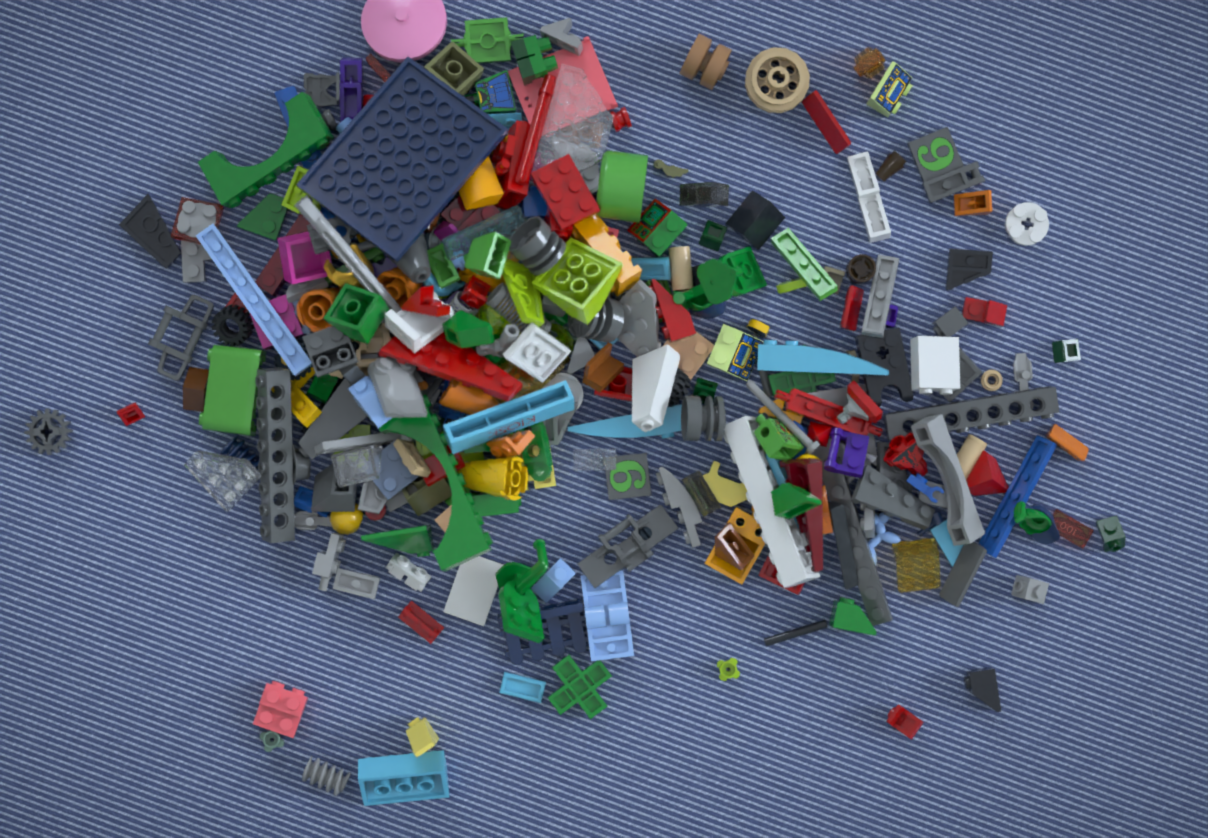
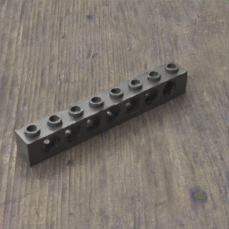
[255,367,295,543]
[883,386,1060,441]

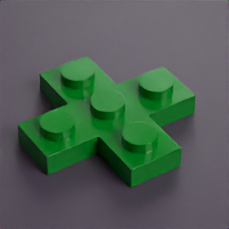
[768,345,836,397]
[547,654,612,719]

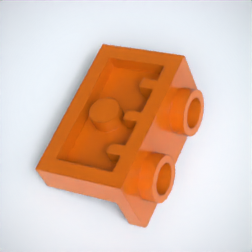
[486,430,535,458]

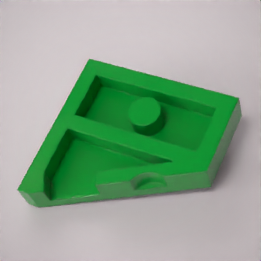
[237,193,288,241]

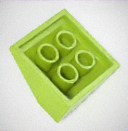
[532,237,623,325]

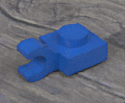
[907,473,944,503]
[294,486,329,517]

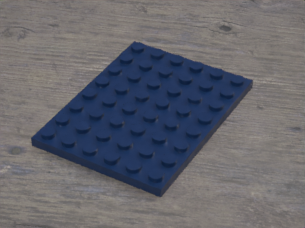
[296,57,508,262]

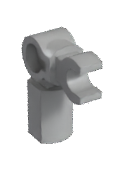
[476,325,519,358]

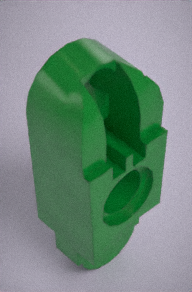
[516,421,553,481]

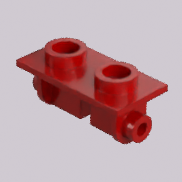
[398,600,445,644]

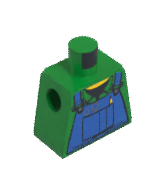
[465,70,516,114]

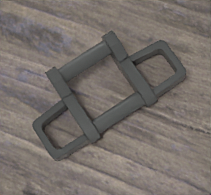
[148,295,214,381]

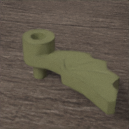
[653,159,689,178]

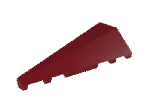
[779,458,823,572]

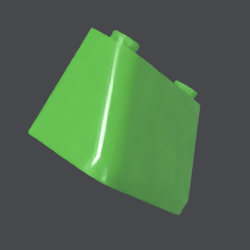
[199,345,267,436]

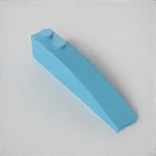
[757,340,889,375]
[568,404,682,439]

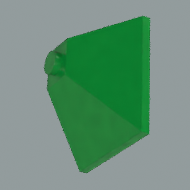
[361,525,434,557]

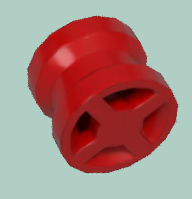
[609,107,632,132]

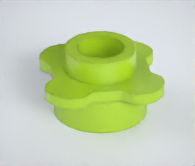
[717,657,740,681]

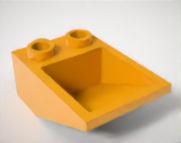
[704,505,765,585]

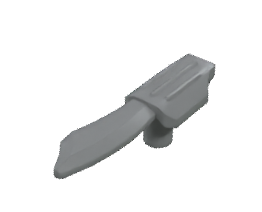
[1013,353,1034,409]
[294,511,332,530]

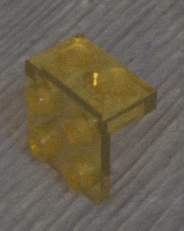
[892,538,941,593]

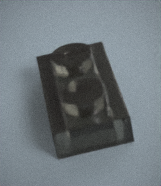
[682,471,721,517]

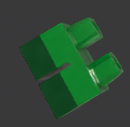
[511,35,558,86]

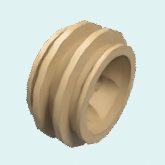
[745,47,810,113]

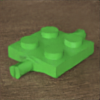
[451,17,524,64]

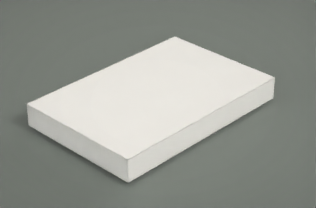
[503,323,571,383]
[443,556,503,626]

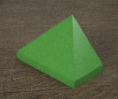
[427,243,461,289]

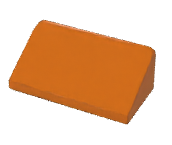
[1045,424,1089,461]

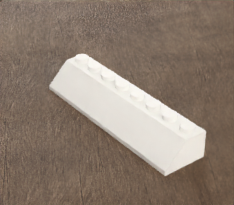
[723,416,820,588]

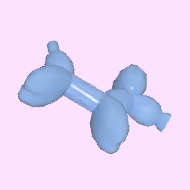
[868,512,901,566]

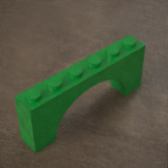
[198,92,334,208]

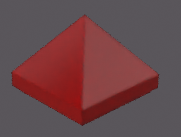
[116,402,145,426]
[807,421,832,448]

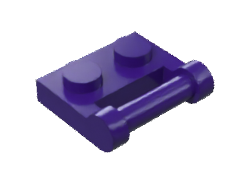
[824,428,870,478]

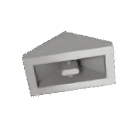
[567,337,595,375]

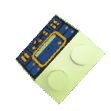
[866,61,913,117]
[707,324,764,382]

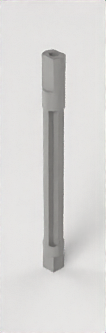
[295,196,402,313]

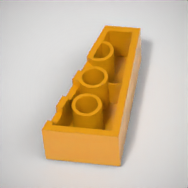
[571,214,642,296]

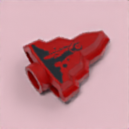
[883,433,928,477]

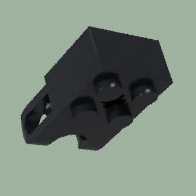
[855,327,914,407]

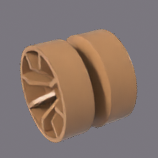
[679,33,732,90]

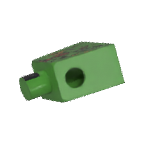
[754,413,804,460]

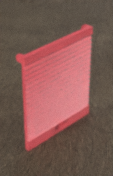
[508,36,618,138]

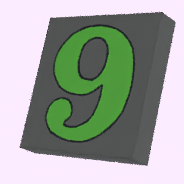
[907,127,964,183]
[604,453,651,500]

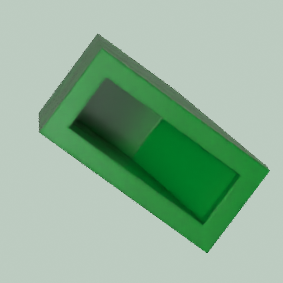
[771,483,822,519]

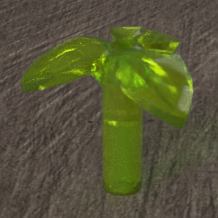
[551,323,574,355]

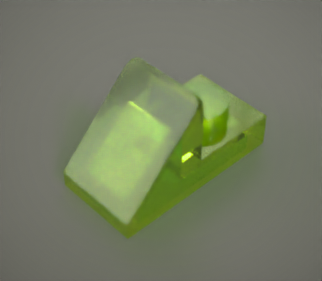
[479,305,521,338]

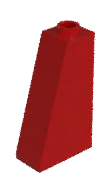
[494,120,531,211]

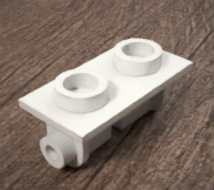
[386,553,432,592]

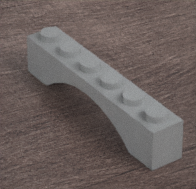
[911,414,985,546]

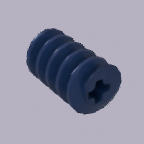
[221,435,260,482]

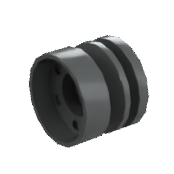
[509,216,566,275]
[568,297,624,343]
[681,396,726,441]

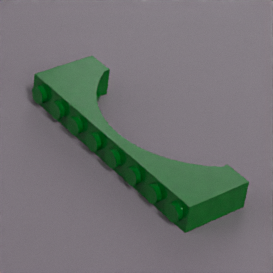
[379,391,493,572]

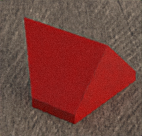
[966,450,1009,496]

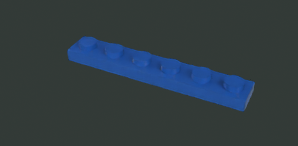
[978,435,1057,558]

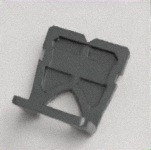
[304,73,340,107]

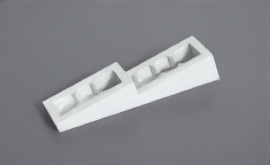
[847,152,891,243]

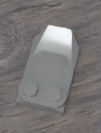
[367,357,428,417]

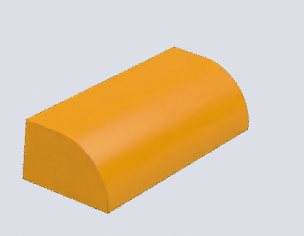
[459,156,504,210]

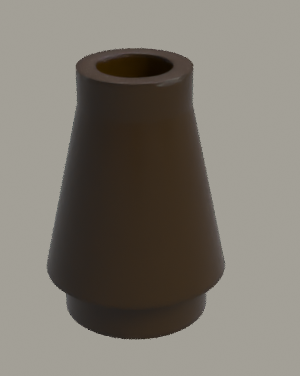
[875,150,907,182]

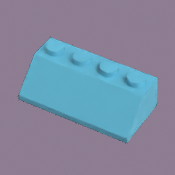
[358,750,449,806]

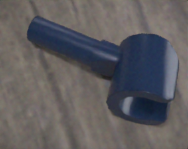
[917,511,943,537]

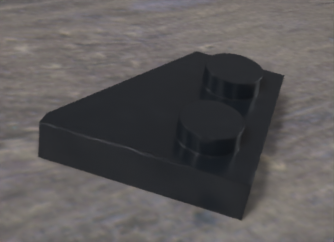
[945,248,993,290]

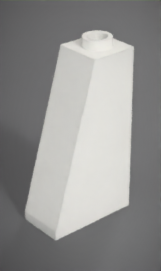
[632,344,680,432]

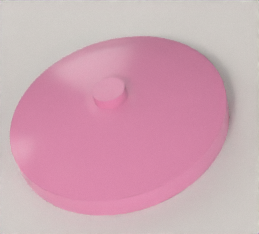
[361,0,447,63]

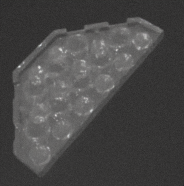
[529,64,614,186]

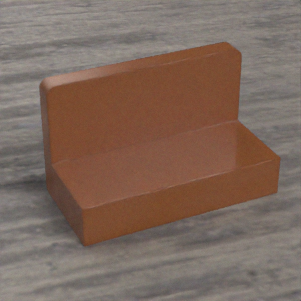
[582,343,624,392]

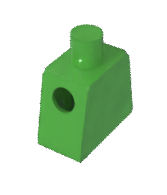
[463,232,512,279]

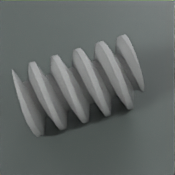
[302,756,351,796]

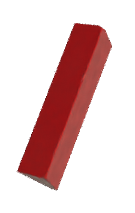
[802,90,851,154]

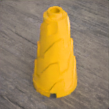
[446,456,528,500]

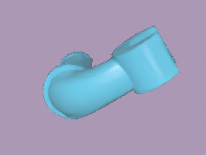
[423,273,465,297]

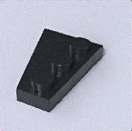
[119,194,182,269]

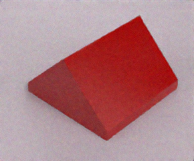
[594,367,632,402]

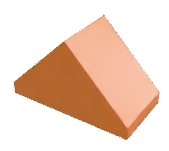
[954,190,992,216]

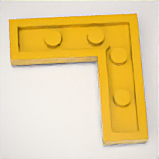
[271,367,322,428]

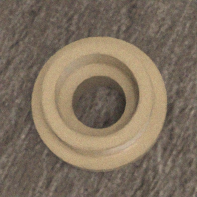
[981,370,1003,391]

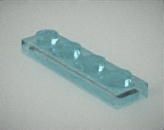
[442,205,524,261]

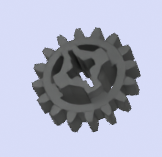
[24,408,73,455]

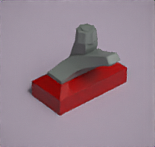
[837,380,883,424]

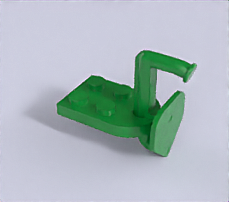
[673,246,767,305]
[495,539,549,643]

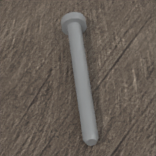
[746,380,820,455]

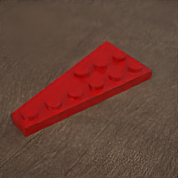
[378,332,523,402]

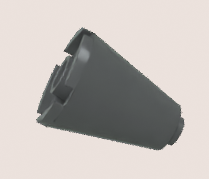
[386,233,431,283]

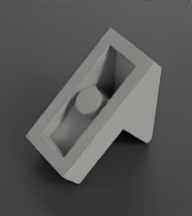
[540,18,583,56]

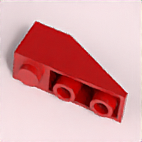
[648,279,696,343]

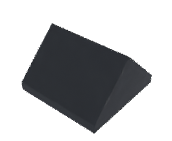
[725,190,785,250]

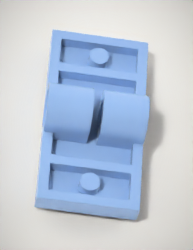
[581,570,634,662]

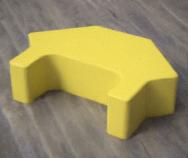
[700,461,747,507]

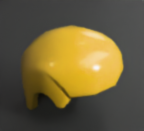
[330,503,363,535]

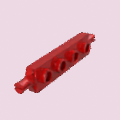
[774,388,883,437]

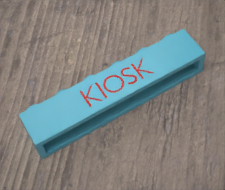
[443,380,574,454]

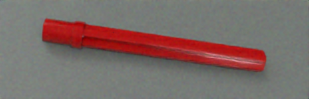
[515,74,557,185]

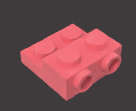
[253,681,308,738]

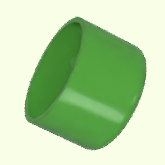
[596,150,648,223]

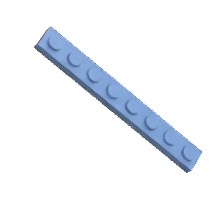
[196,224,312,376]

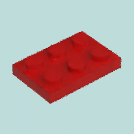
[530,154,600,231]

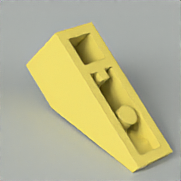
[406,717,439,757]

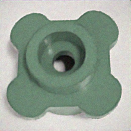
[260,731,284,752]

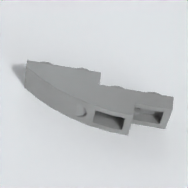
[656,467,702,548]

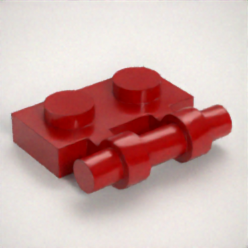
[489,134,516,181]

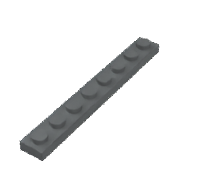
[822,456,893,626]

